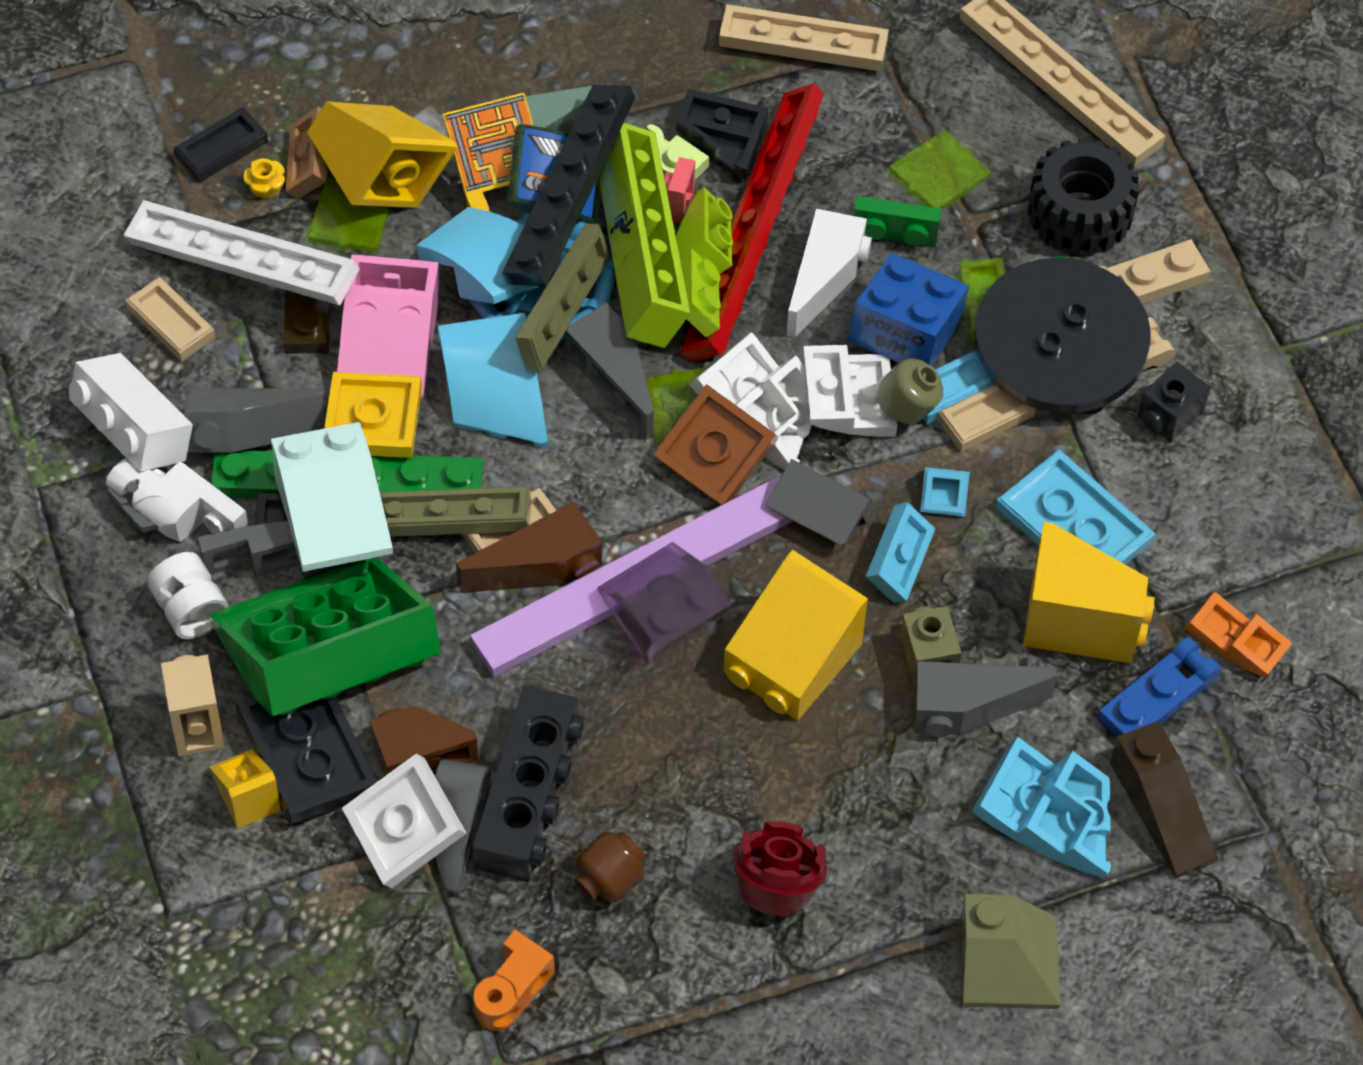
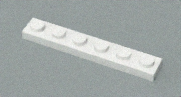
[123,200,360,306]

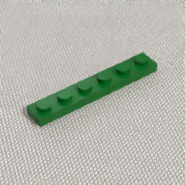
[211,451,483,498]

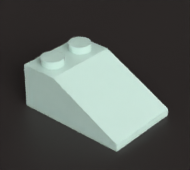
[271,422,393,572]

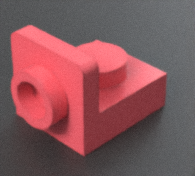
[664,157,696,224]

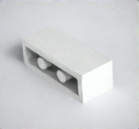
[69,353,193,472]

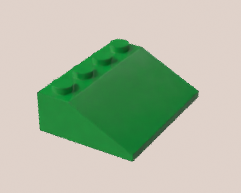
[208,557,441,716]

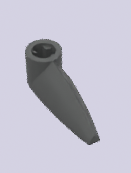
[435,759,491,896]

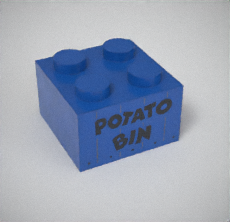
[848,253,970,366]

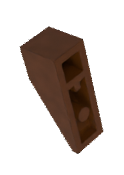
[456,502,602,593]

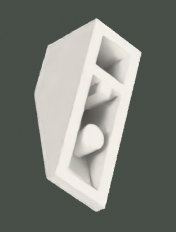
[786,209,872,337]

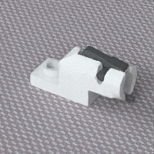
[106,458,248,542]

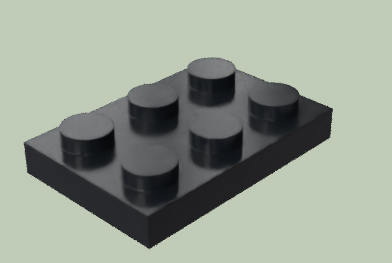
[236,696,378,825]

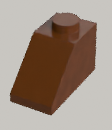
[370,706,478,776]

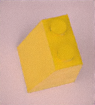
[307,101,458,208]
[1023,522,1155,663]
[723,550,868,721]

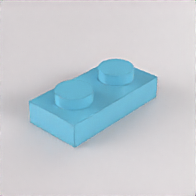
[866,502,935,603]

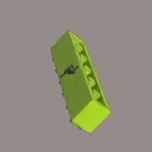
[598,123,690,348]

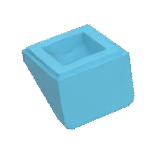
[920,467,970,517]

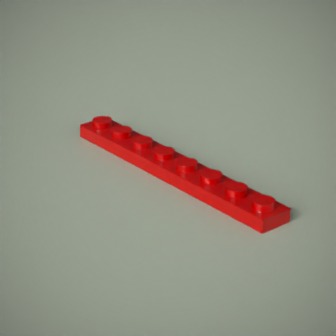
[680,83,824,363]

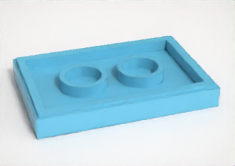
[995,449,1156,565]

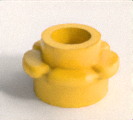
[243,158,285,198]

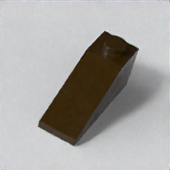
[1110,720,1218,879]

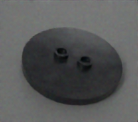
[974,258,1151,413]

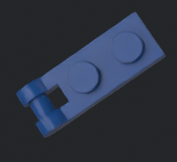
[1097,637,1223,737]

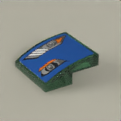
[507,124,600,224]

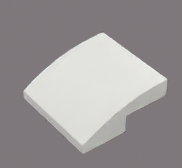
[803,345,897,437]

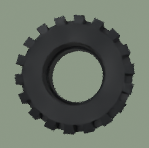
[1027,139,1140,255]

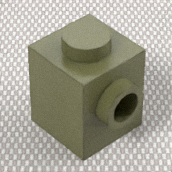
[900,606,961,684]

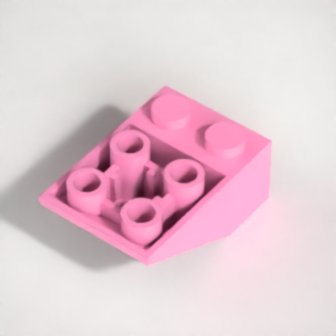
[337,254,440,400]

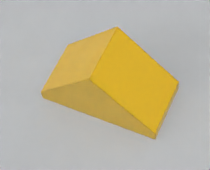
[209,749,281,829]

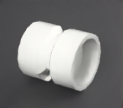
[147,552,229,639]

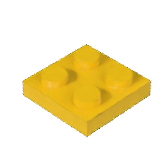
[324,372,422,458]

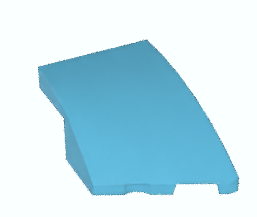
[416,207,567,304]
[438,313,548,449]
[971,737,1111,878]

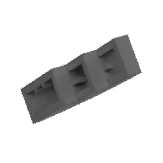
[198,521,389,579]

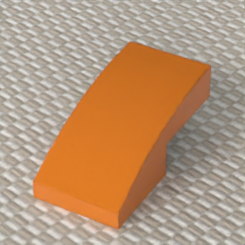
[1184,592,1292,678]

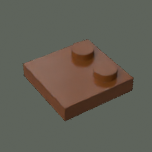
[653,384,779,506]

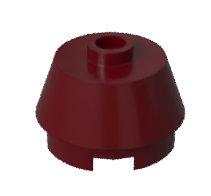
[733,821,827,916]

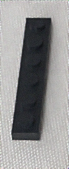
[502,85,635,287]

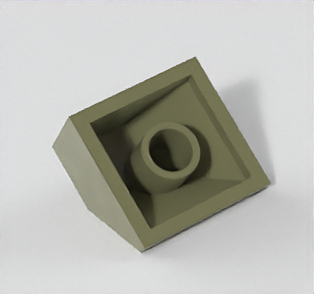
[960,894,1060,1009]

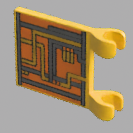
[442,93,536,212]

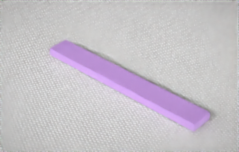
[470,476,793,677]

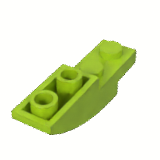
[676,187,733,337]

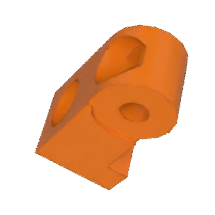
[473,930,555,1031]

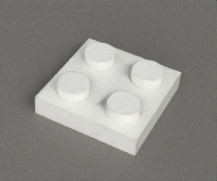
[342,754,467,888]

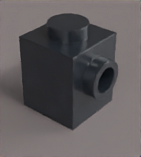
[1137,362,1211,443]

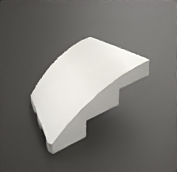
[689,332,812,471]

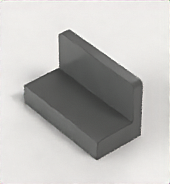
[767,459,876,546]

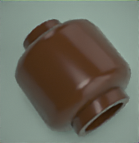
[574,832,646,903]

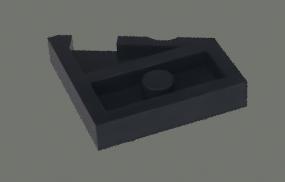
[676,89,768,180]

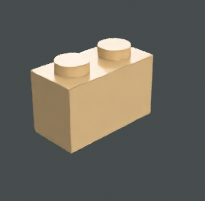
[161,654,225,757]

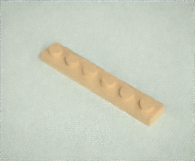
[960,0,1165,167]

